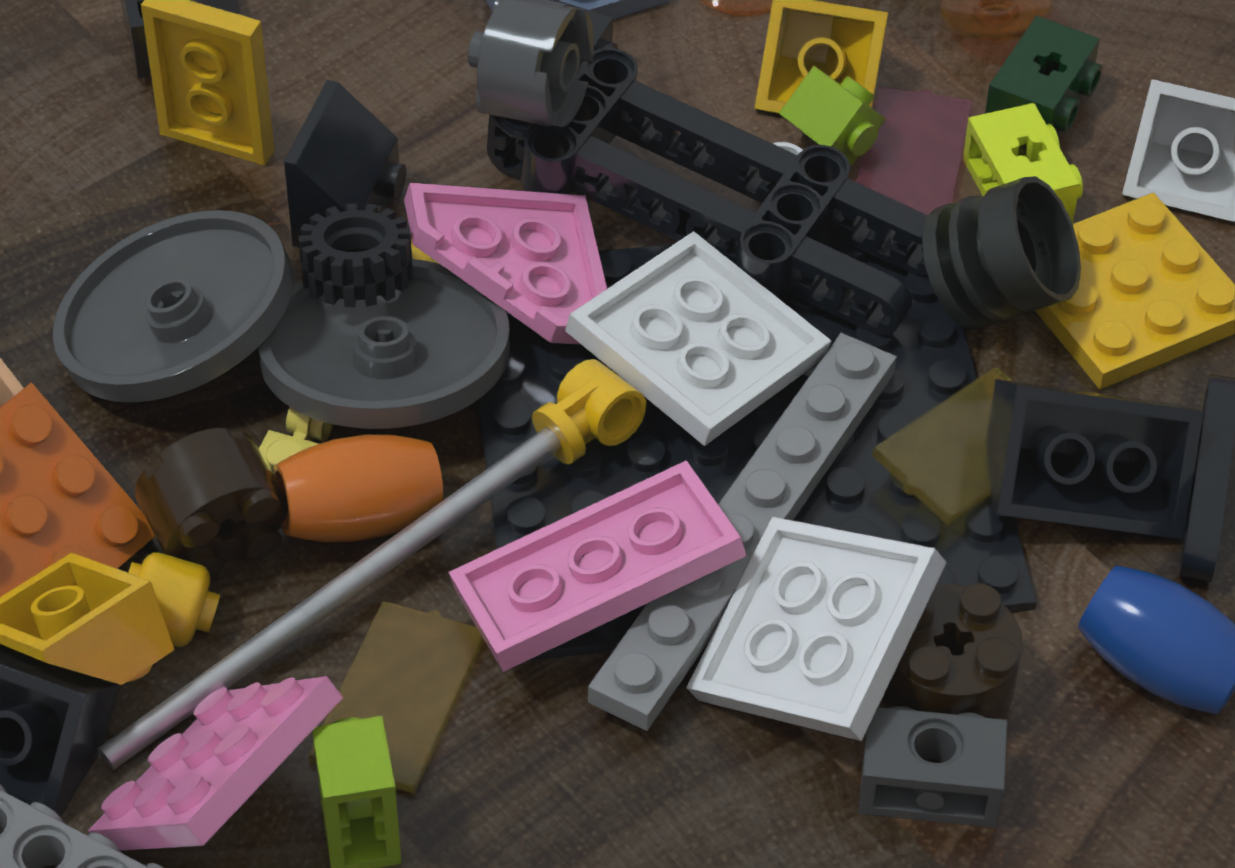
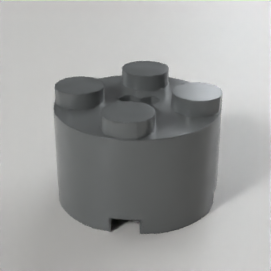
[468,0,594,127]

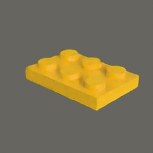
[141,0,275,166]

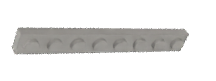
[588,333,897,731]

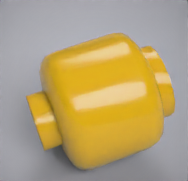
[128,552,220,647]

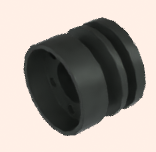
[922,176,1081,330]

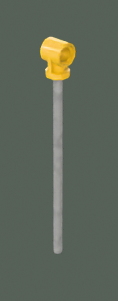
[97,359,646,771]

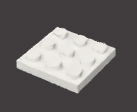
[565,231,831,446]
[686,517,947,741]

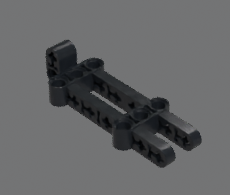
[487,48,928,335]

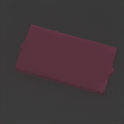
[857,86,973,215]

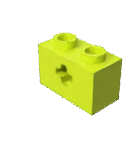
[963,103,1083,224]

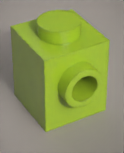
[779,66,886,166]

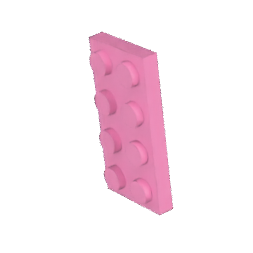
[449,460,746,672]

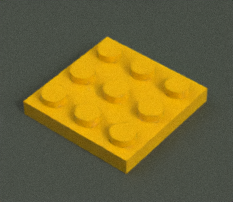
[1036,192,1235,390]

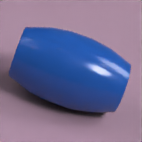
[1077,565,1235,715]

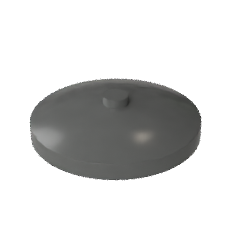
[53,210,294,402]
[257,259,510,429]

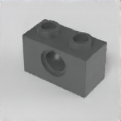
[858,706,1007,828]

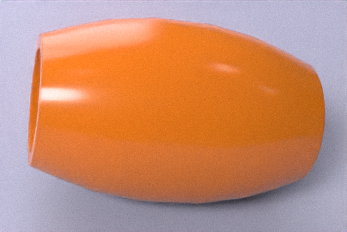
[273,435,443,542]

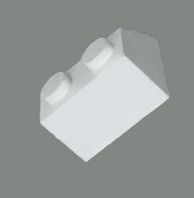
[1122,79,1235,222]

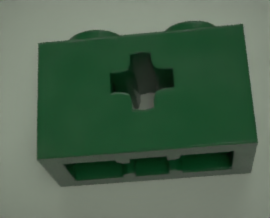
[985,15,1103,134]

